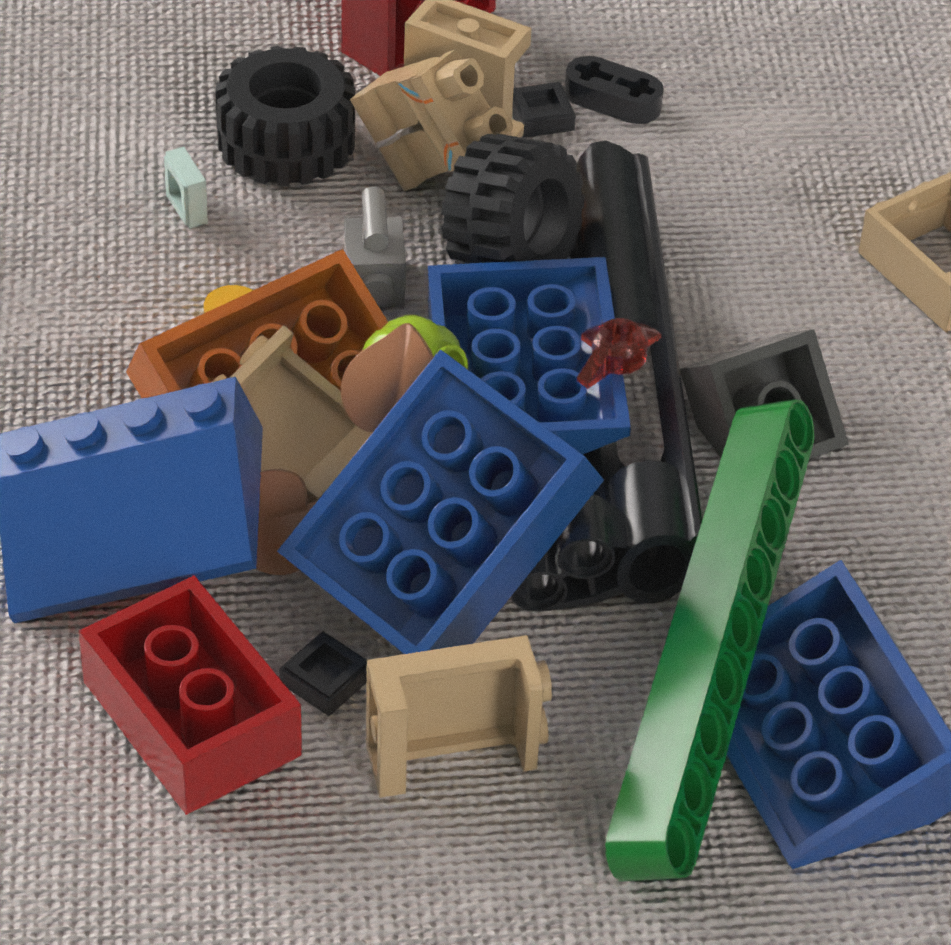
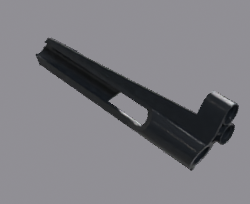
[511,140,703,611]

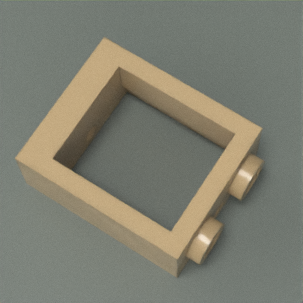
[858,172,951,332]

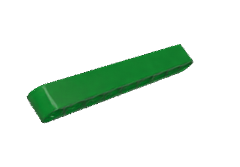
[605,399,814,881]

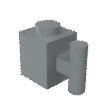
[344,187,406,307]

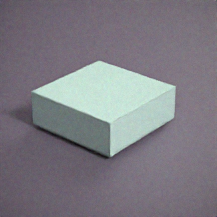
[164,146,208,229]

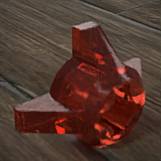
[577,318,661,389]

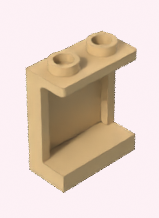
[404,0,531,137]
[212,326,373,503]
[366,635,552,798]

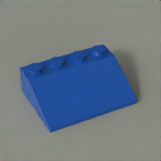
[428,257,631,454]
[277,349,604,654]
[0,377,263,624]
[726,560,951,869]

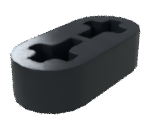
[564,56,664,124]

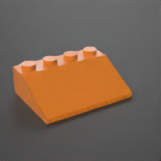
[126,249,388,398]

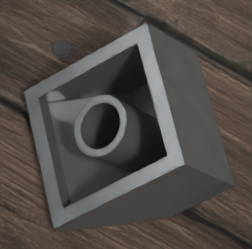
[680,329,849,458]

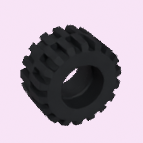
[215,46,355,187]
[441,133,584,264]

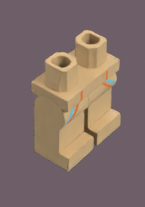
[350,49,513,191]

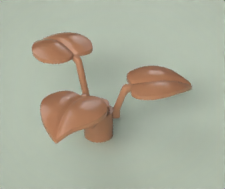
[256,323,434,575]

